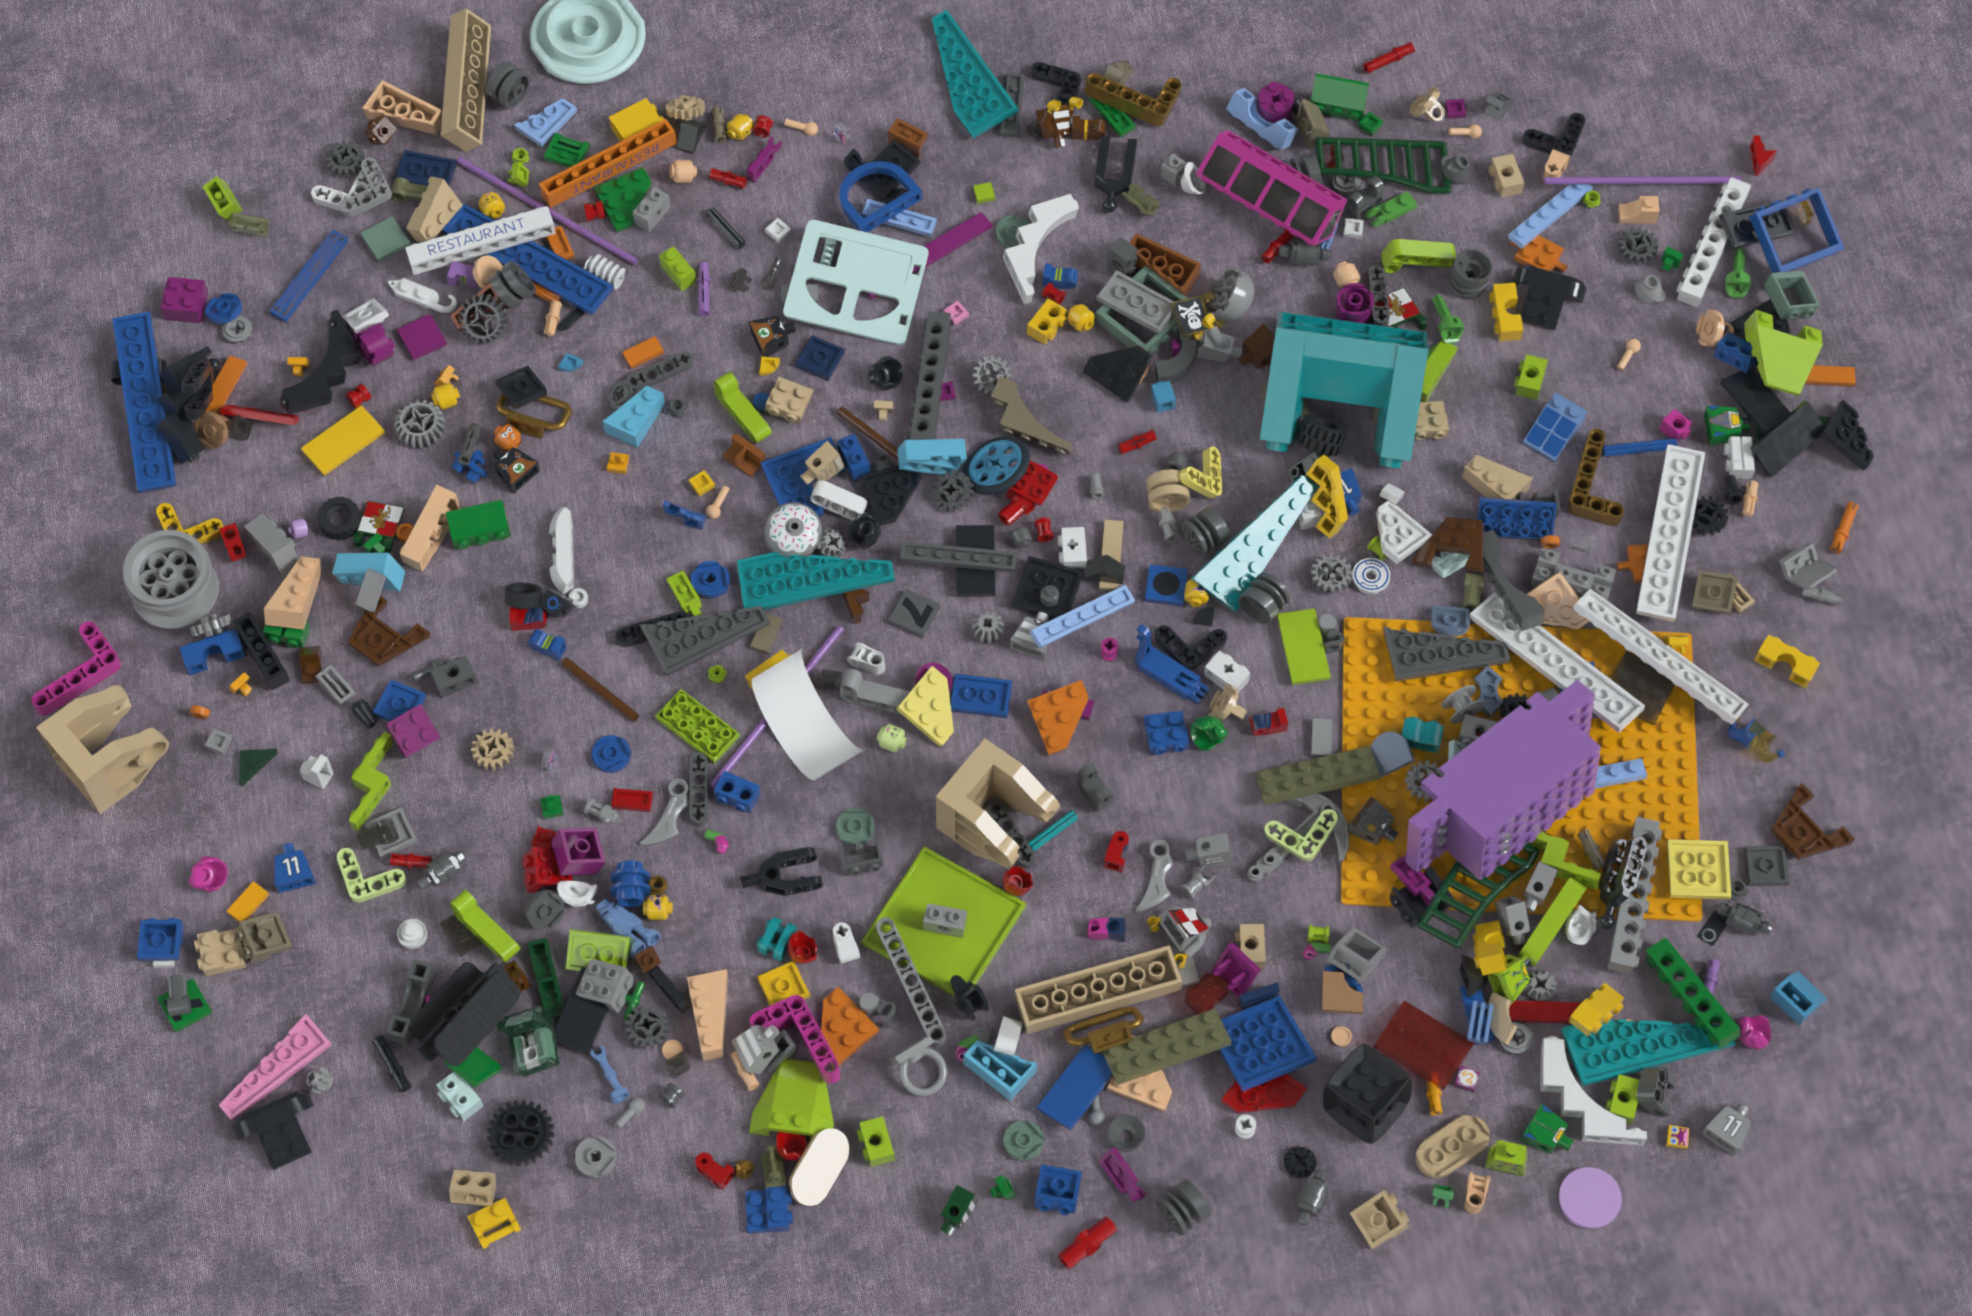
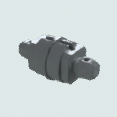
[1279,240,1331,266]
[417,850,467,889]
[1716,901,1772,936]
[1296,1169,1328,1226]

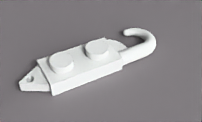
[388,278,457,313]

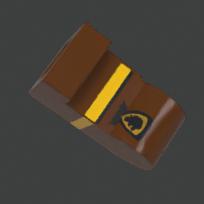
[1072,116,1106,140]

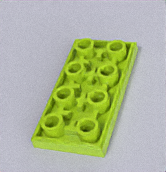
[1277,608,1331,685]
[655,689,740,764]

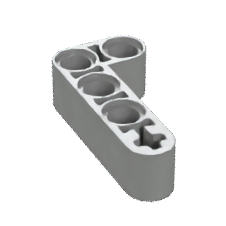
[840,669,910,715]

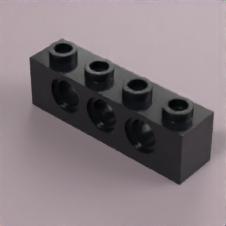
[233,612,290,690]

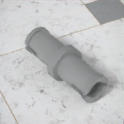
[1802,587,1843,606]

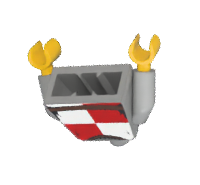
[1147,906,1211,969]

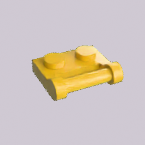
[467,1198,521,1249]

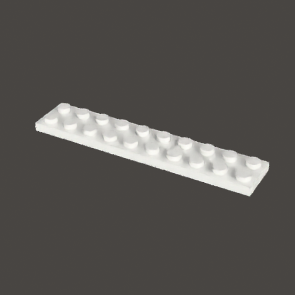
[1636,444,1705,622]
[1573,589,1749,725]
[1469,592,1645,733]

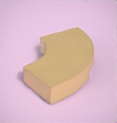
[1487,992,1517,1045]

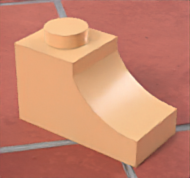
[1618,196,1660,224]

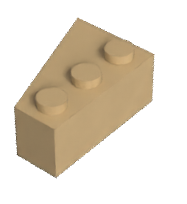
[406,177,463,242]
[1462,455,1533,500]

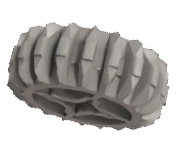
[394,399,445,448]

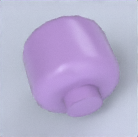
[287,519,308,539]

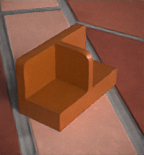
[888,118,928,158]
[723,433,766,477]

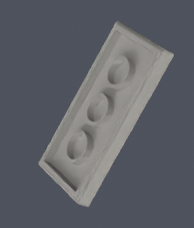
[1096,270,1176,335]

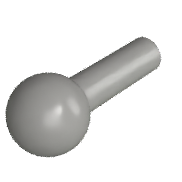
[1089,1095,1105,1126]
[614,1097,645,1129]

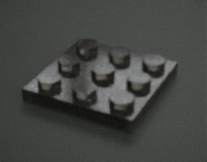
[1611,651,1675,725]

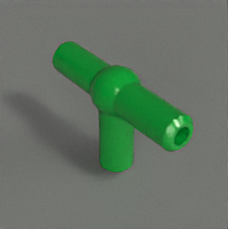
[624,981,645,1021]

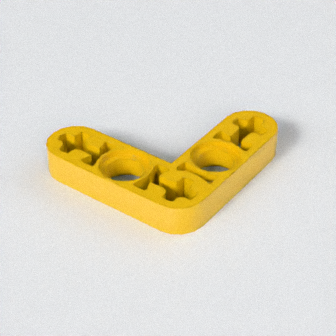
[156,503,224,544]

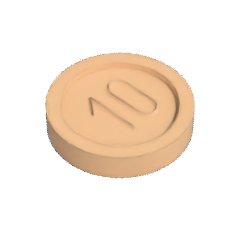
[1331,1026,1352,1047]
[662,1040,683,1060]

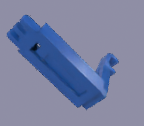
[1135,624,1210,705]

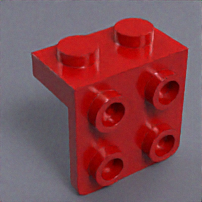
[1006,460,1058,506]
[522,846,573,893]

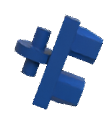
[451,450,488,483]

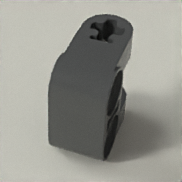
[1345,176,1384,220]
[1077,763,1114,812]
[1637,1067,1677,1117]

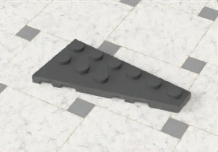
[640,606,770,676]
[1383,627,1510,682]

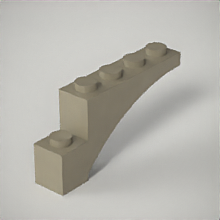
[991,376,1074,455]

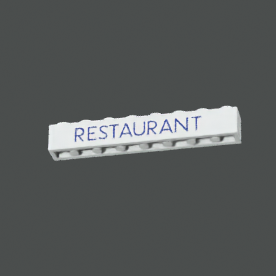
[405,206,556,275]

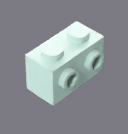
[437,1072,483,1121]

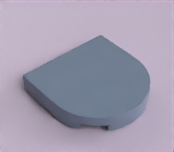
[1431,605,1470,637]
[1371,732,1415,778]

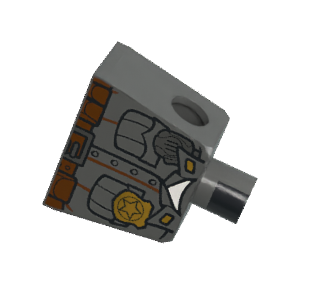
[1348,797,1399,845]

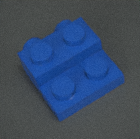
[1143,711,1189,755]
[137,918,184,961]
[1034,1164,1082,1215]
[745,1186,793,1234]

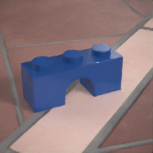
[180,629,246,676]

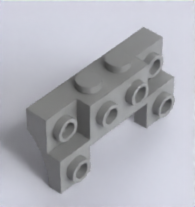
[1530,548,1616,600]

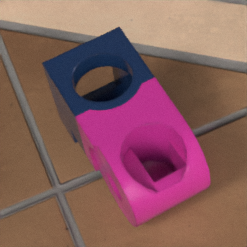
[1088,918,1126,942]

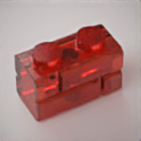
[1184,971,1231,1015]

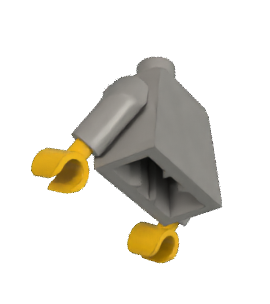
[1192,313,1242,362]

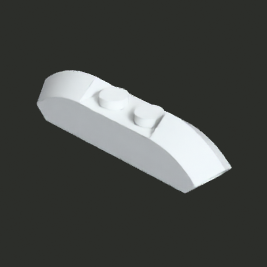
[549,507,574,594]

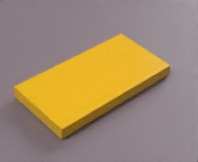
[301,405,385,476]

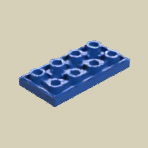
[1477,497,1557,540]
[1037,1045,1112,1131]

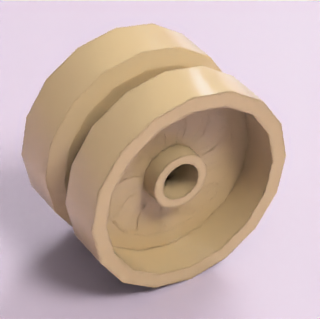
[1146,469,1190,513]

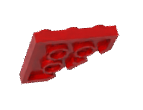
[1221,1074,1307,1114]

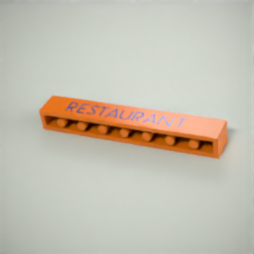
[539,119,677,208]

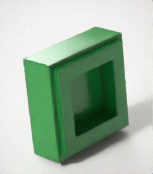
[1358,111,1384,136]

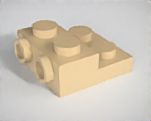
[765,377,814,424]
[1414,401,1449,440]
[194,928,246,977]
[1350,1190,1410,1249]

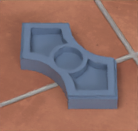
[1474,665,1502,718]

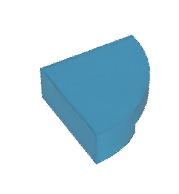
[558,353,584,372]

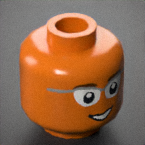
[493,424,522,452]

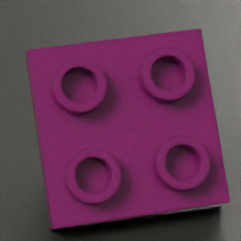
[1211,942,1261,998]

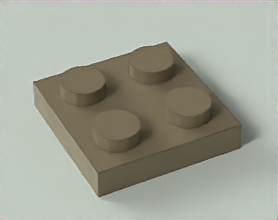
[1692,570,1738,615]

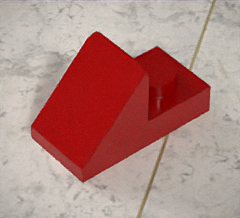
[1750,135,1777,176]

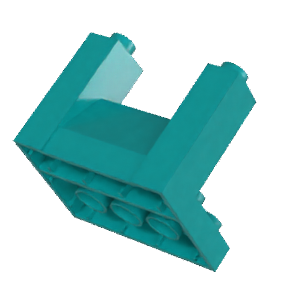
[1260,311,1429,468]

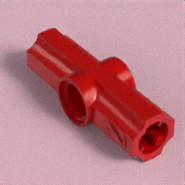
[998,494,1037,526]
[1058,1216,1117,1270]

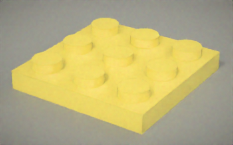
[1667,839,1731,900]

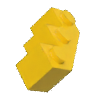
[1306,455,1348,538]
[1569,983,1624,1037]

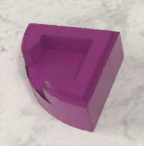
[1172,339,1180,358]

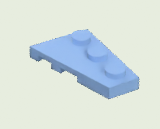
[514,98,577,147]

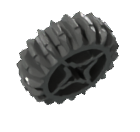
[458,293,509,344]

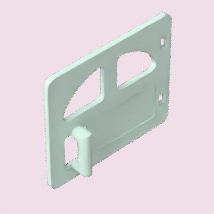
[783,220,929,345]

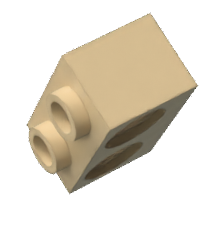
[449,1170,496,1206]

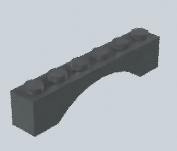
[1483,530,1544,631]

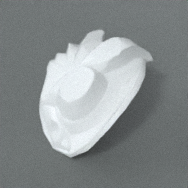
[557,881,597,908]
[1565,905,1597,945]

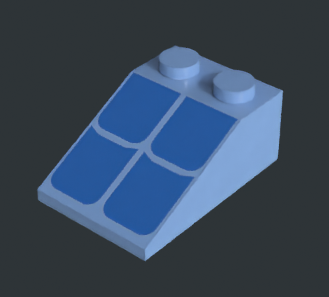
[1523,392,1588,462]

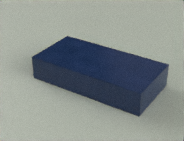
[1238,982,1280,1009]

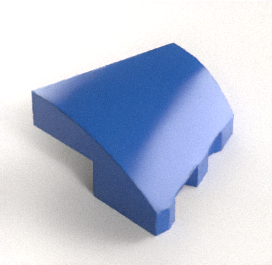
[663,500,707,530]

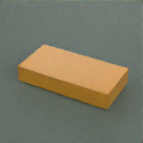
[227,881,269,922]

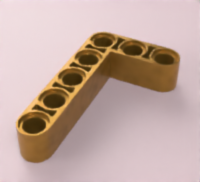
[1084,73,1182,126]
[1567,428,1624,526]

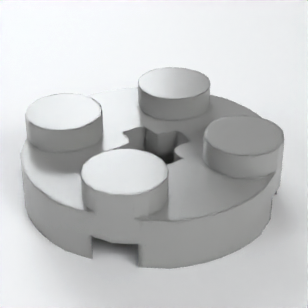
[575,1137,617,1180]

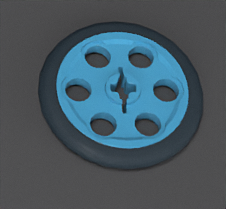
[964,436,1030,495]

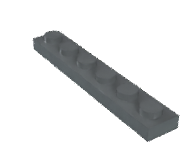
[900,541,1017,573]

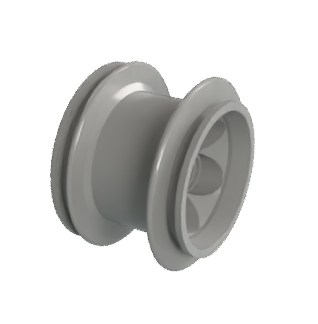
[123,530,219,629]

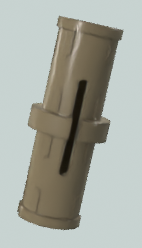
[711,107,726,143]
[1577,829,1605,870]

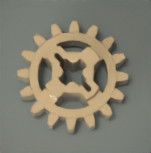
[666,95,705,120]
[471,728,515,771]

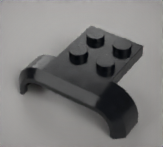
[844,139,921,203]
[1511,265,1587,330]
[231,1089,314,1170]

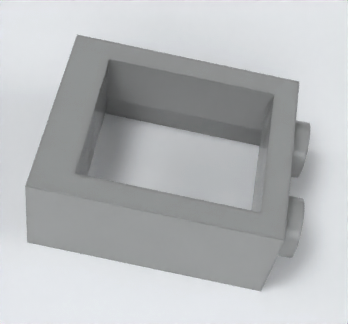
[1327,927,1387,982]

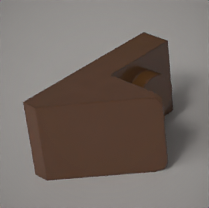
[842,589,870,624]
[299,645,323,684]

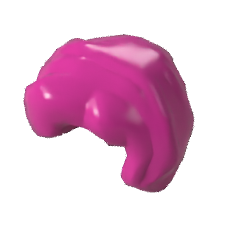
[189,856,228,893]
[1736,1015,1771,1050]

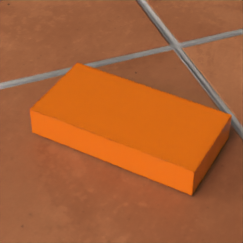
[546,226,575,260]
[622,336,664,369]

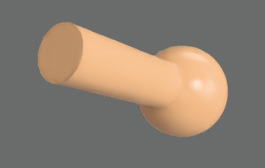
[784,119,818,136]
[1448,124,1482,138]
[1617,338,1641,370]
[705,485,730,519]

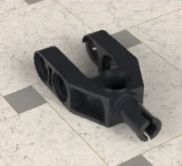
[740,847,823,896]

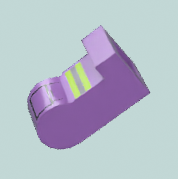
[447,261,480,288]

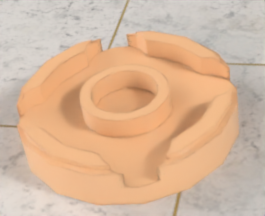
[473,255,503,288]

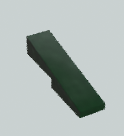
[527,937,564,1020]

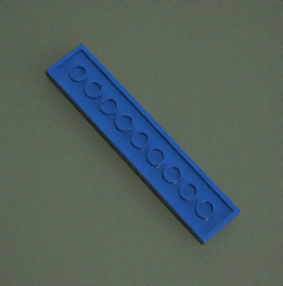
[442,203,613,316]
[112,311,177,493]

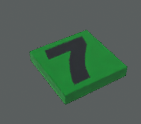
[157,978,213,1033]

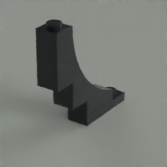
[280,310,360,415]
[156,346,212,464]

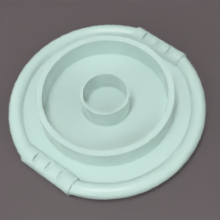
[530,0,646,84]

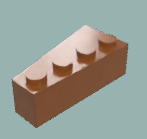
[1130,233,1201,297]

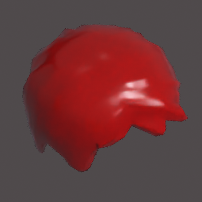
[1003,865,1033,896]
[787,931,817,964]
[776,1132,808,1161]

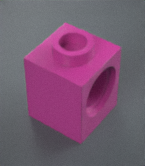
[1659,408,1692,442]

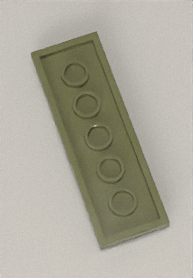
[1254,746,1380,806]
[1102,1009,1231,1085]

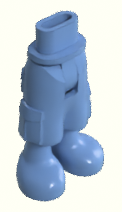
[596,898,661,960]

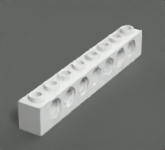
[1676,177,1751,308]

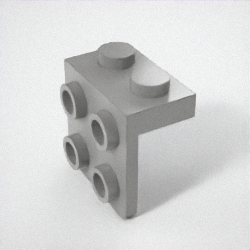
[1779,541,1837,589]
[576,959,634,1014]

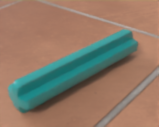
[1028,810,1078,851]

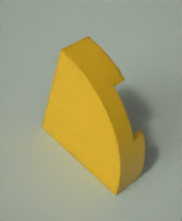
[759,356,780,376]

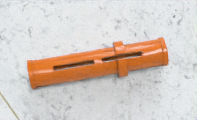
[1830,502,1859,554]

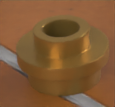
[648,875,668,894]
[734,1159,754,1179]

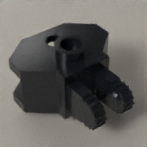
[950,975,989,1021]

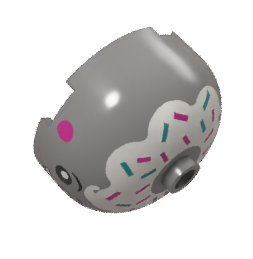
[764,502,822,557]

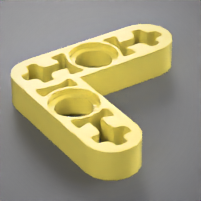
[1179,446,1222,499]

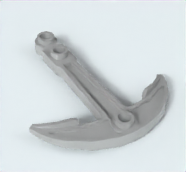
[1247,793,1349,883]

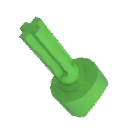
[1725,249,1751,298]
[1432,294,1465,344]

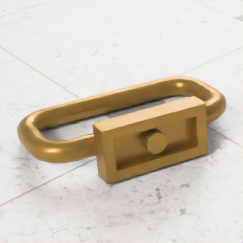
[496,393,572,439]
[1063,1007,1144,1054]

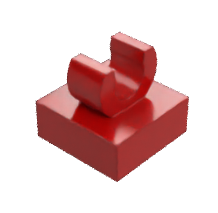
[531,826,557,848]

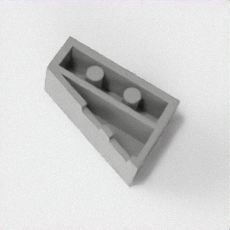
[244,514,299,579]

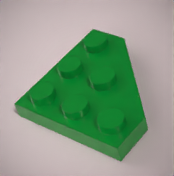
[594,167,652,233]

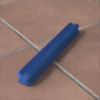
[1603,438,1677,456]

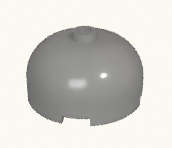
[1204,266,1255,323]

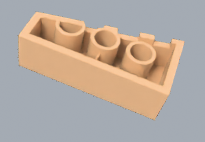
[362,80,443,135]
[400,484,460,572]
[264,556,321,629]
[687,969,728,1061]

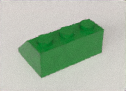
[1311,73,1369,121]
[445,499,511,550]

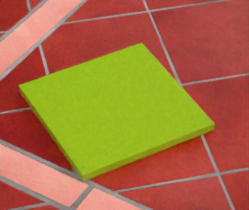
[861,846,1027,997]

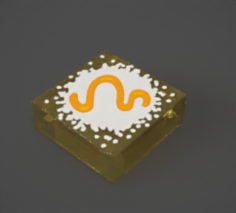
[1797,200,1814,226]

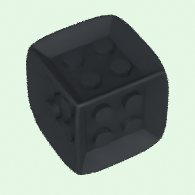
[1323,1044,1412,1144]

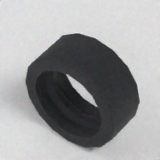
[505,582,542,609]

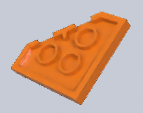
[1027,680,1089,756]
[820,987,879,1070]

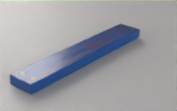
[270,230,349,322]

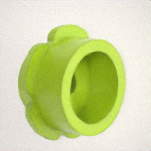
[512,148,530,165]
[1583,190,1601,208]
[708,665,727,683]

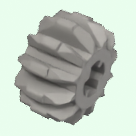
[971,610,1004,644]

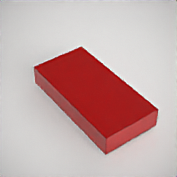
[611,788,653,812]

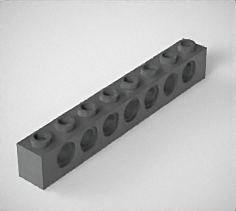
[907,312,952,440]

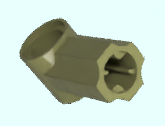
[391,177,428,202]
[1462,572,1485,612]

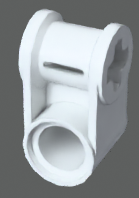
[847,642,886,675]
[833,922,860,964]

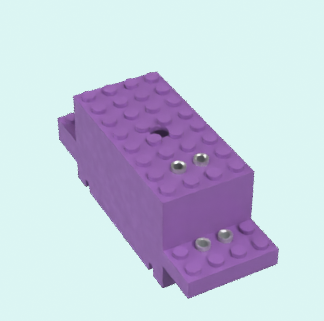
[1406,680,1601,880]

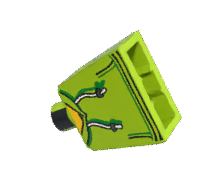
[1487,955,1531,1004]
[1485,1140,1528,1177]

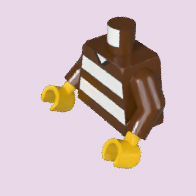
[1036,97,1083,148]

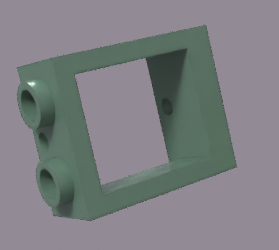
[1764,270,1820,319]

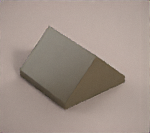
[1295,99,1331,150]

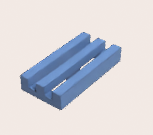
[1467,1001,1494,1045]

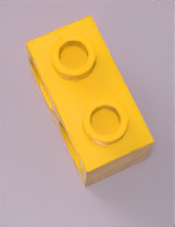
[1027,299,1067,345]

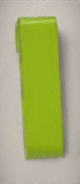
[1381,239,1456,273]
[713,371,772,444]
[449,889,520,963]

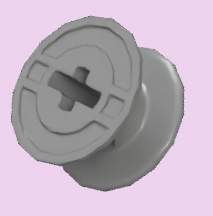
[1441,685,1485,724]

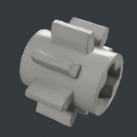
[306,1067,333,1094]

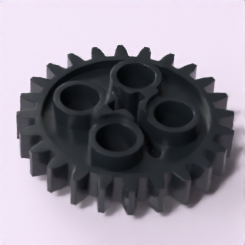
[487,1099,555,1166]

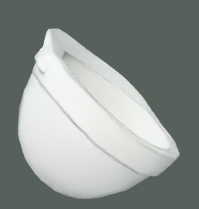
[1181,162,1206,195]

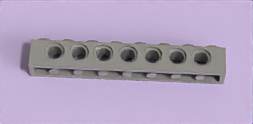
[1607,817,1662,974]

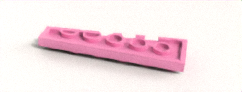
[219,1014,332,1122]

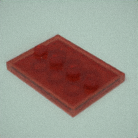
[1373,1000,1474,1091]

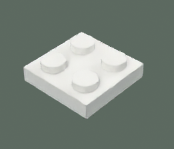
[342,298,389,333]

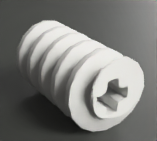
[584,254,626,290]

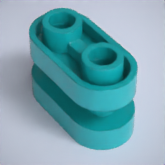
[756,917,797,962]

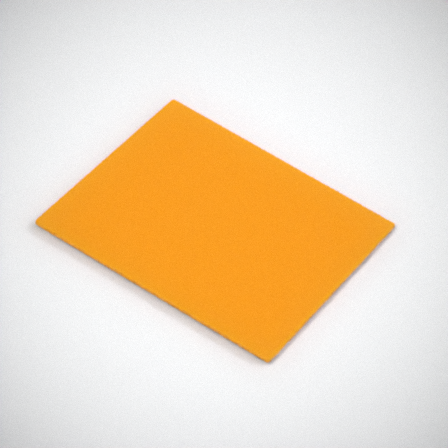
[1341,617,1702,922]

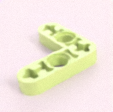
[1265,809,1338,861]
[337,848,406,903]

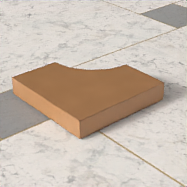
[1322,971,1363,1014]

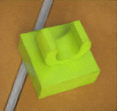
[508,162,529,188]

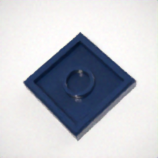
[795,335,845,381]

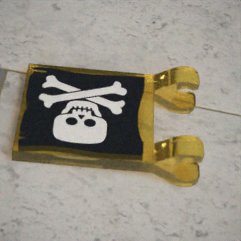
[1170,292,1226,338]

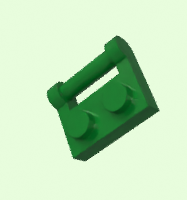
[544,132,590,168]

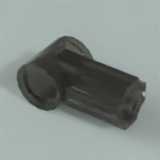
[356,818,399,850]

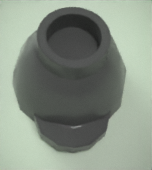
[1440,155,1469,183]

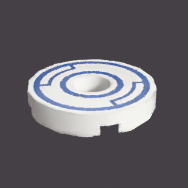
[1352,558,1390,595]

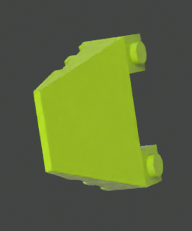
[1744,310,1823,396]

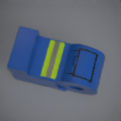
[1043,263,1078,289]
[527,629,567,661]

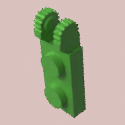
[1365,191,1418,227]

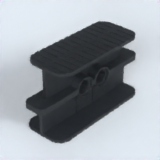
[410,962,521,1066]

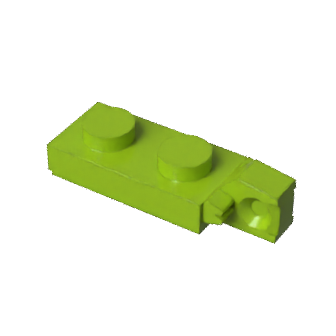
[666,571,702,617]

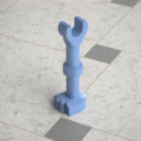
[590,1045,630,1104]

